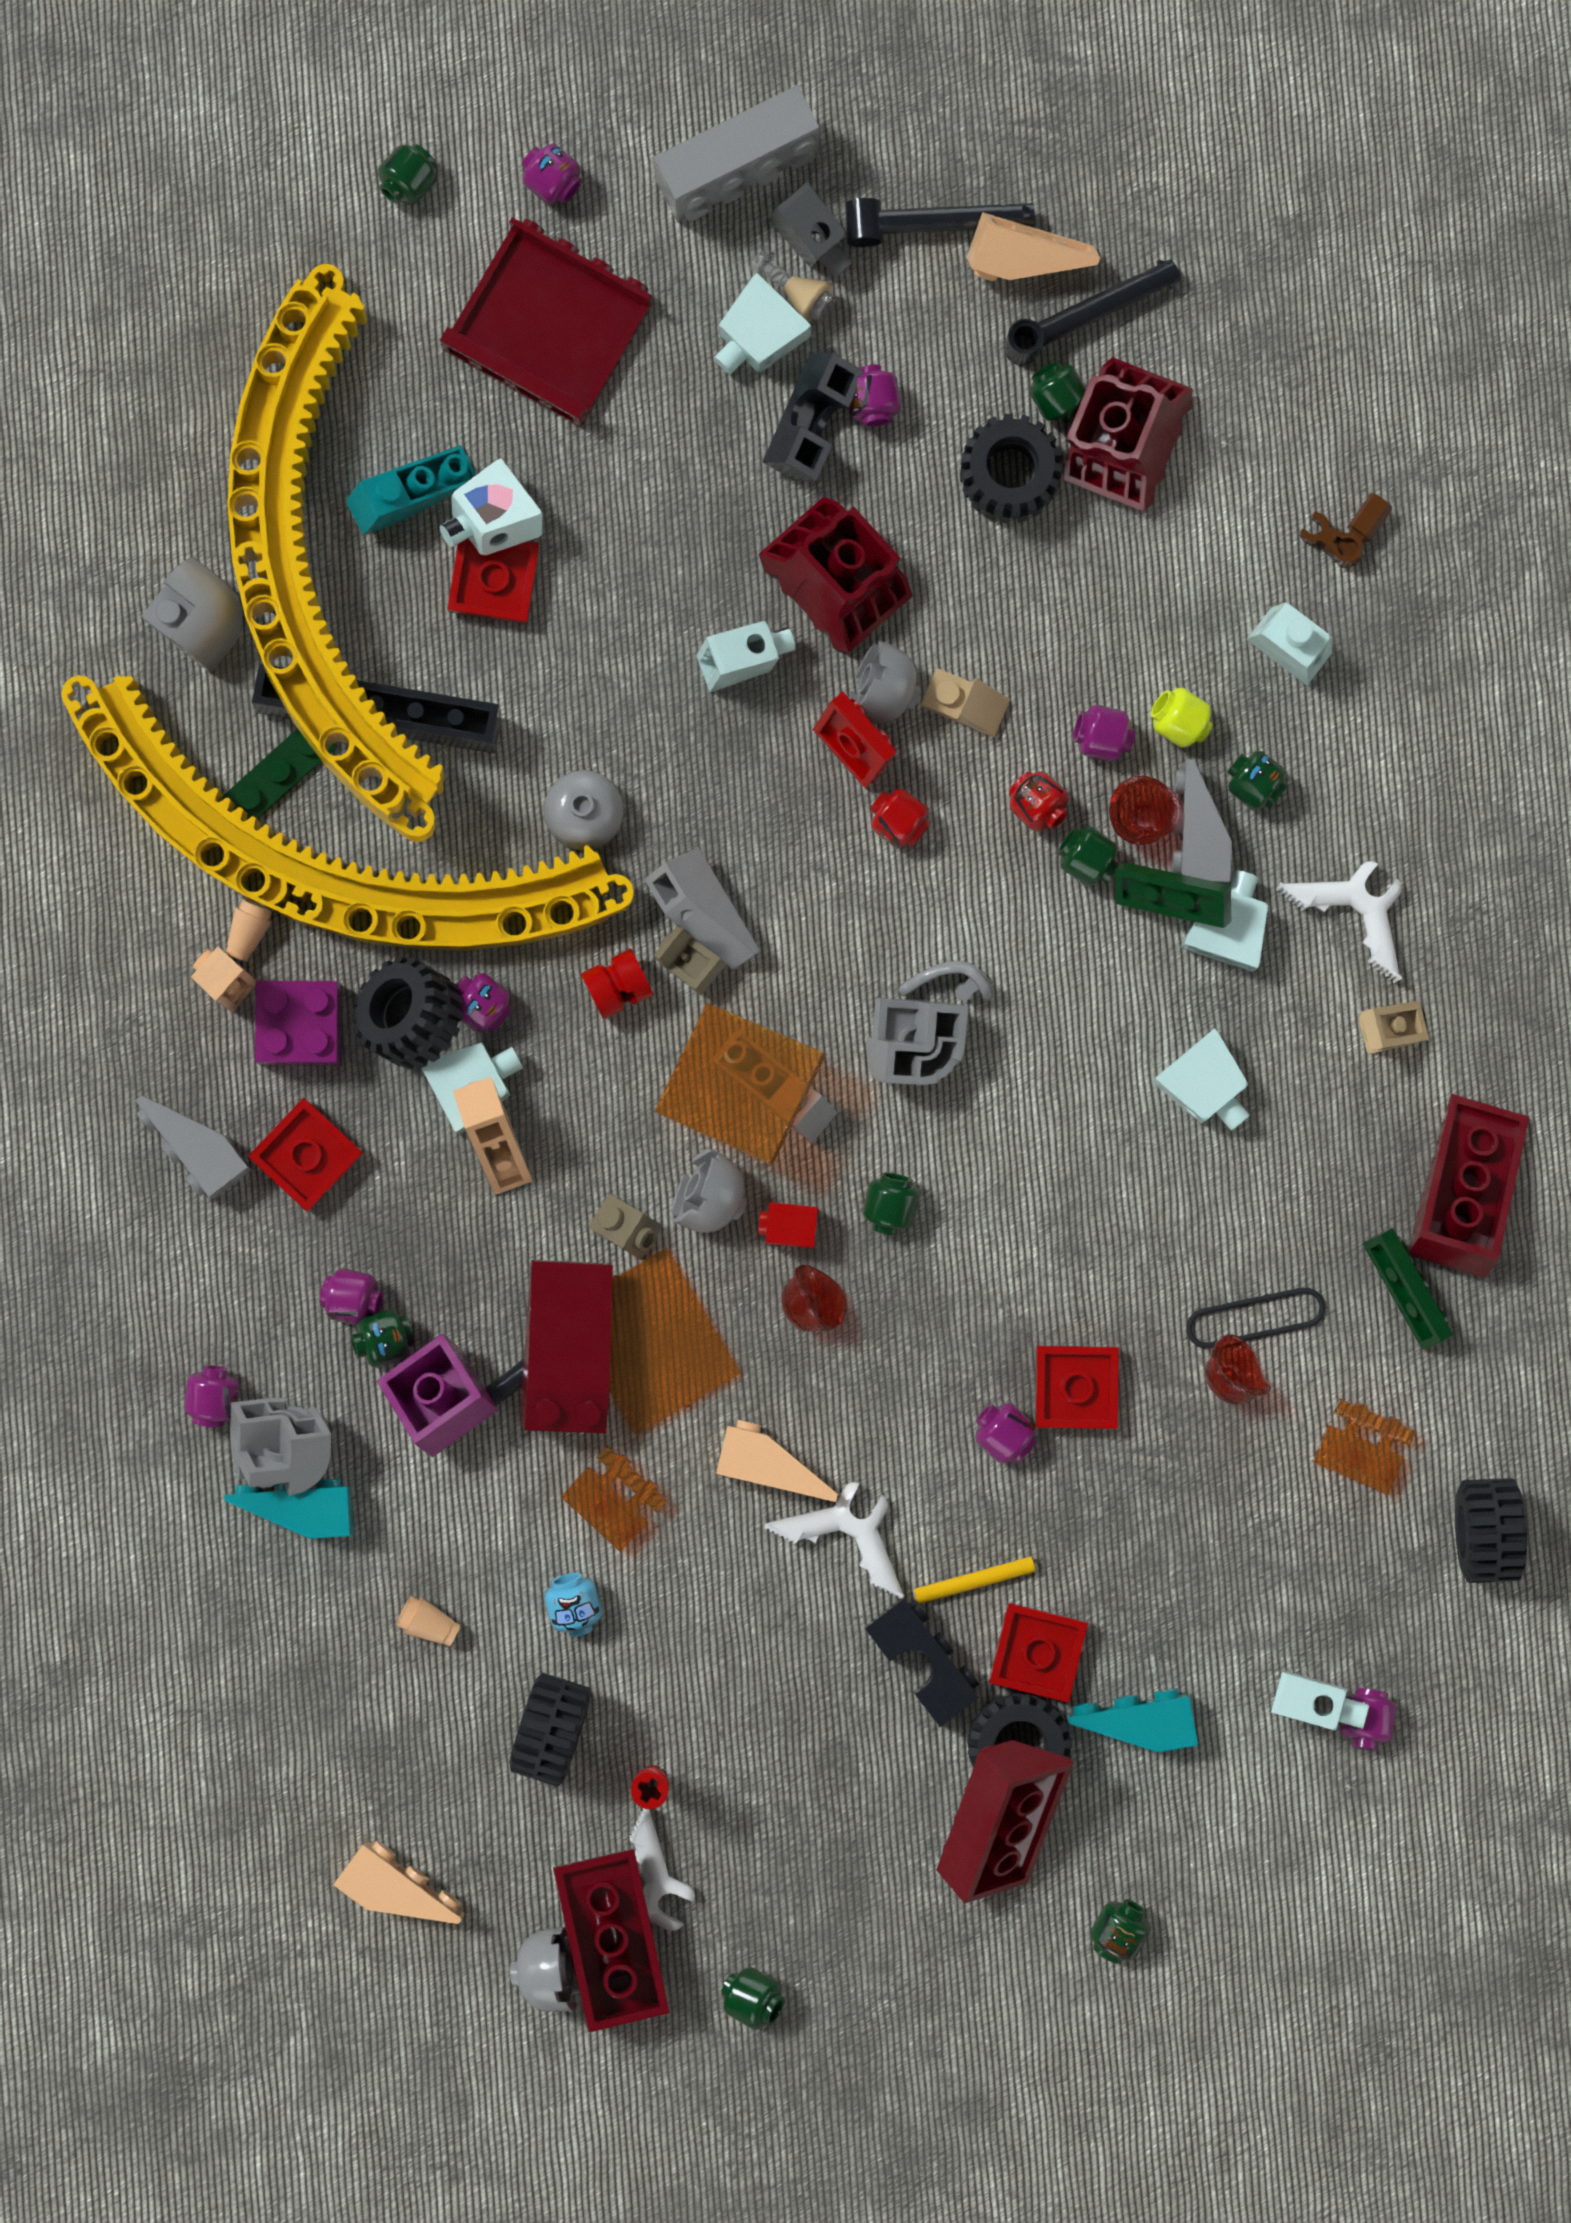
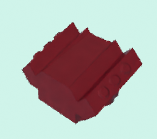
[1063,357,1193,512]
[759,497,913,653]

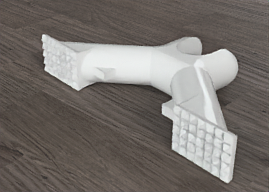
[1276,861,1402,983]
[764,1482,904,1599]
[629,1808,695,1931]

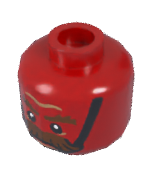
[1009,771,1069,831]
[869,789,931,848]

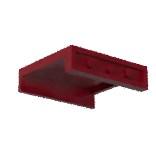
[440,217,652,428]

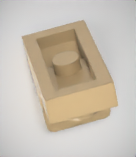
[920,668,1010,737]
[1359,1001,1429,1054]

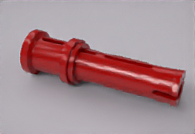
[631,1765,669,1810]

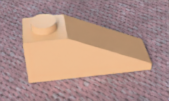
[967,212,1100,281]
[191,946,258,1012]
[453,1077,533,1195]
[716,1420,838,1502]

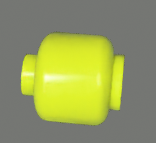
[1151,687,1212,748]

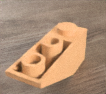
[333,1840,465,1924]

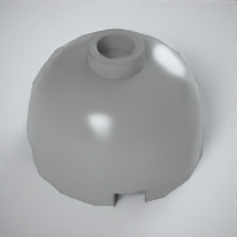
[849,641,921,724]
[544,770,624,851]
[672,1148,747,1232]
[510,1927,579,2012]

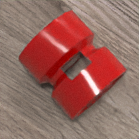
[580,948,654,1020]

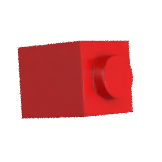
[758,1202,818,1249]

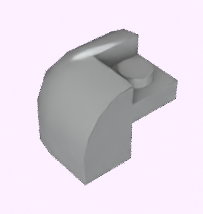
[141,557,243,674]
[866,998,968,1085]
[230,1398,331,1496]

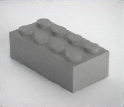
[653,85,820,223]

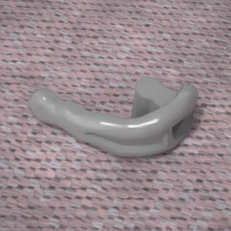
[899,961,993,1001]

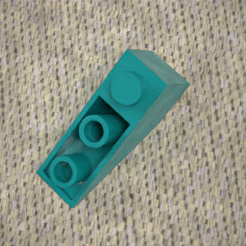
[345,445,477,536]
[224,1478,354,1539]
[1065,1688,1198,1752]

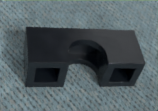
[762,353,864,481]
[864,1598,979,1727]

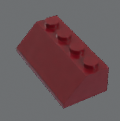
[936,1740,1074,1904]

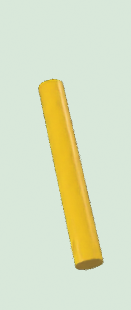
[914,1556,1036,1604]

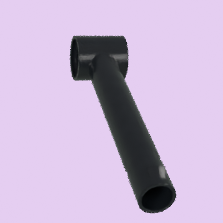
[845,198,1035,248]
[1004,259,1180,366]

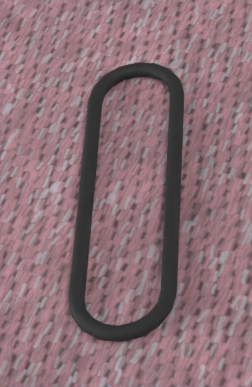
[1186,1287,1325,1348]

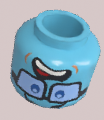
[544,1573,603,1637]

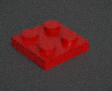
[447,538,540,625]
[812,691,897,789]
[248,1097,364,1212]
[1035,1346,1119,1429]
[988,1602,1088,1703]

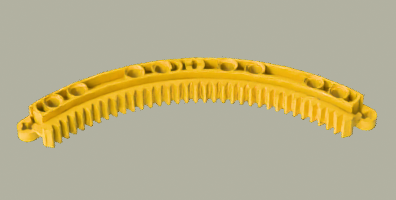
[227,264,445,842]
[61,675,635,951]

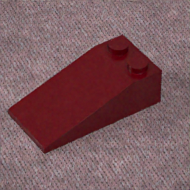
[1408,1094,1529,1278]
[519,1260,613,1434]
[553,1848,670,2033]

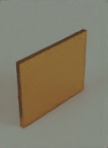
[654,1003,826,1165]
[609,1247,741,1435]

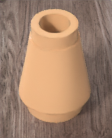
[225,899,273,962]
[396,1596,460,1647]

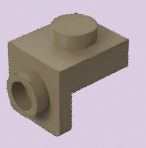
[654,926,726,995]
[588,1193,662,1260]

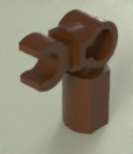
[1300,493,1393,568]

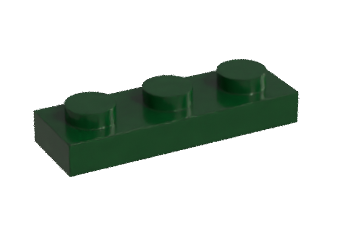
[222,728,338,820]
[1114,861,1232,928]
[1362,1228,1453,1350]

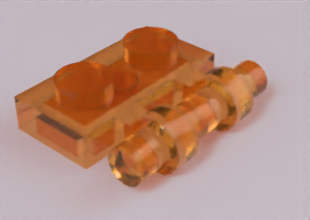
[1312,1399,1415,1495]
[561,1446,667,1552]

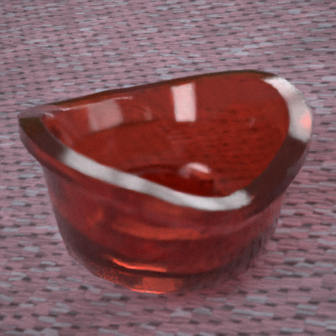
[1109,776,1181,845]
[781,1264,847,1332]
[1205,1335,1271,1405]

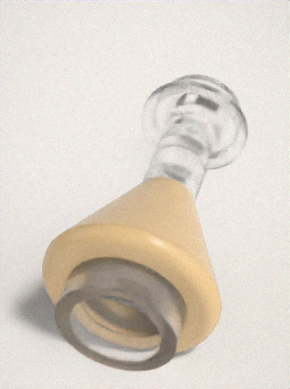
[750,250,837,323]

